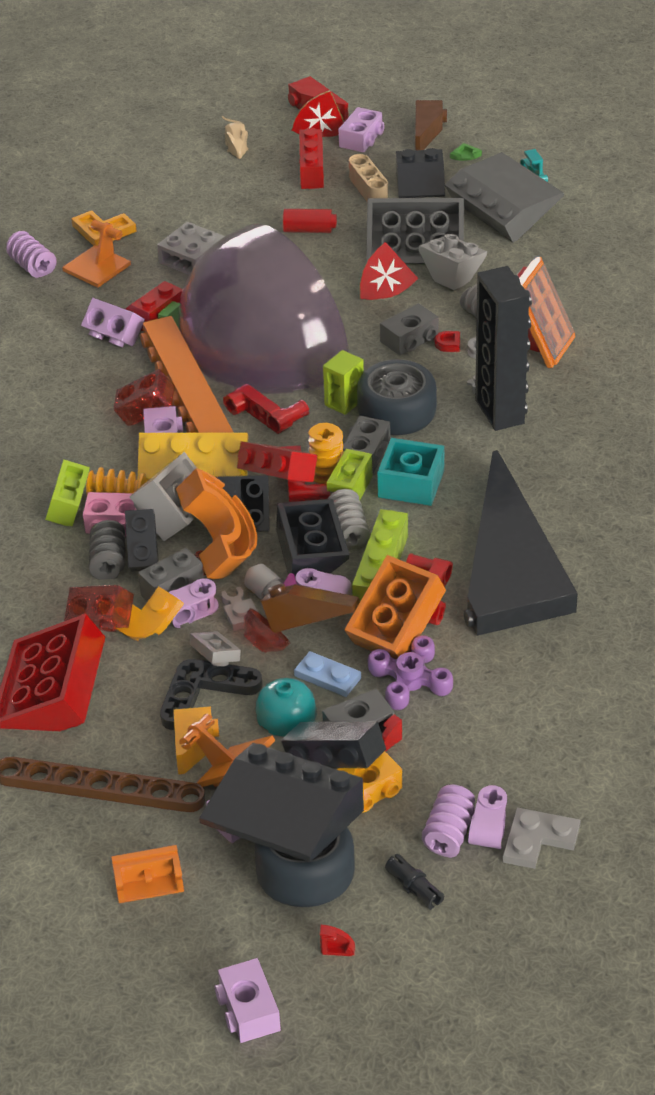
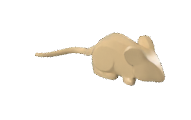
[222,116,248,159]

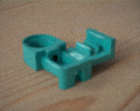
[520,149,548,182]

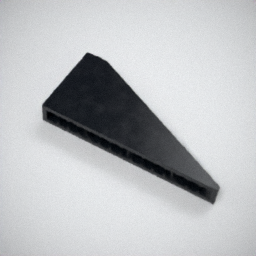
[464,450,578,636]

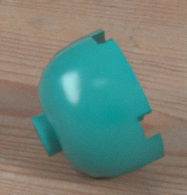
[255,678,317,737]

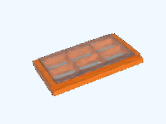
[519,257,576,368]

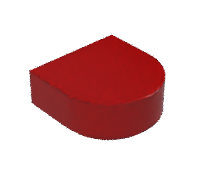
[434,331,460,352]

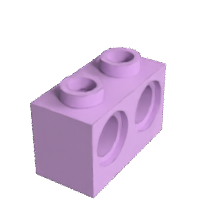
[339,107,384,152]
[81,298,145,348]

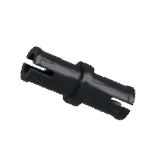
[385,854,445,910]

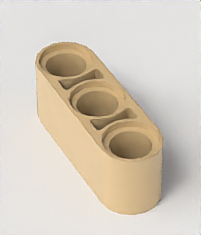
[349,154,388,202]

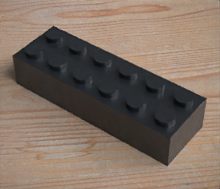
[475,266,532,431]

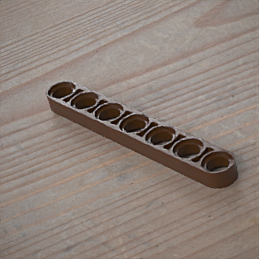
[0,757,205,812]

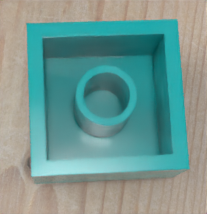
[377,438,445,506]

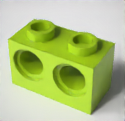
[323,350,364,415]
[45,459,90,526]

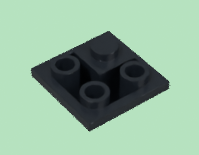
[216,475,270,532]

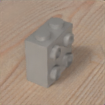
[157,222,226,278]

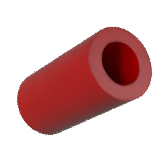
[283,208,337,233]

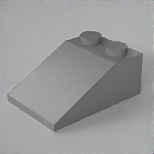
[130,452,197,541]

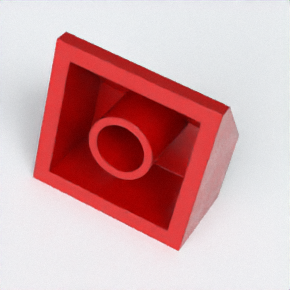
[125,281,185,332]

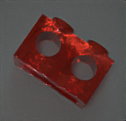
[113,369,174,426]
[64,585,134,632]

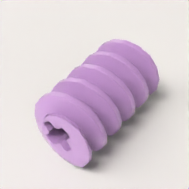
[6,231,57,278]
[422,785,475,858]

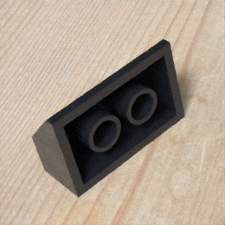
[276,499,349,581]

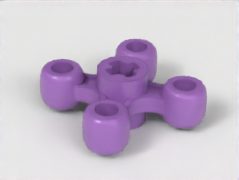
[368,635,453,710]

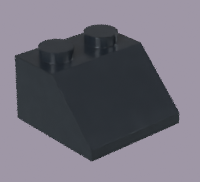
[396,148,445,198]

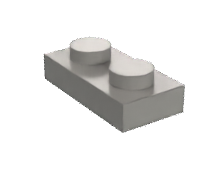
[190,631,241,666]

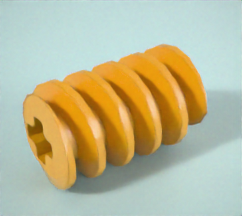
[308,422,344,484]
[86,467,147,495]

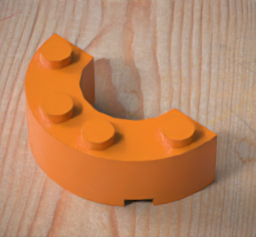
[176,468,257,579]

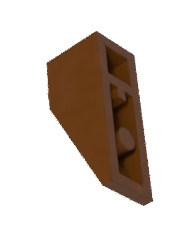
[415,100,447,150]
[261,584,360,633]

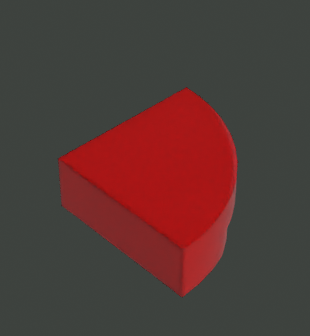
[382,714,402,752]
[320,924,355,956]

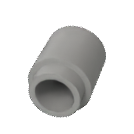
[244,564,284,600]

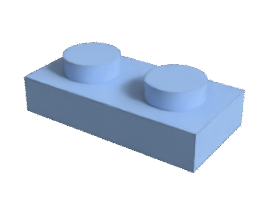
[294,651,361,697]

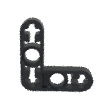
[160,659,263,730]

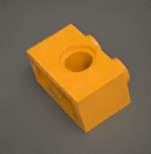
[336,751,402,813]

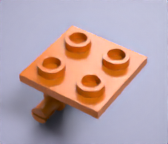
[62,219,131,288]
[179,714,275,787]

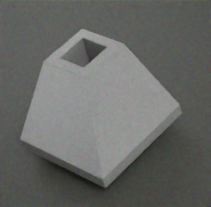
[419,234,487,290]

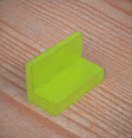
[327,449,373,500]

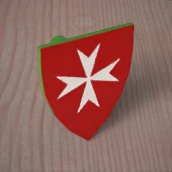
[291,90,344,137]
[360,242,418,300]

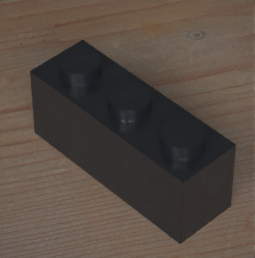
[281,721,386,768]

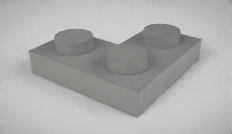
[503,808,581,869]

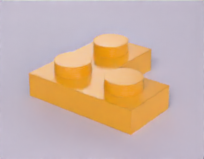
[71,211,137,246]

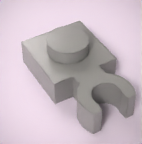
[222,587,261,631]

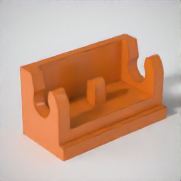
[111,845,184,903]

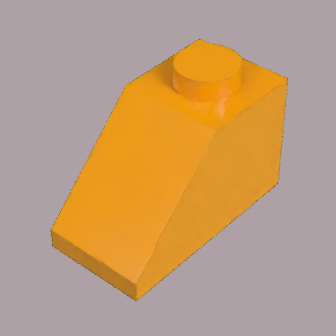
[174,706,219,775]

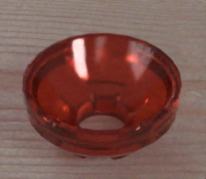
[243,608,291,653]

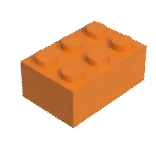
[345,555,446,659]

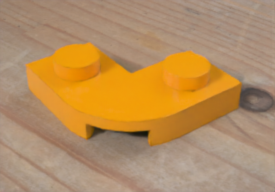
[104,586,184,641]

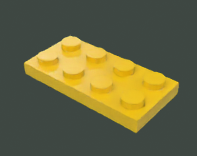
[138,433,248,481]

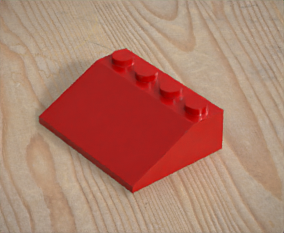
[0,614,106,732]

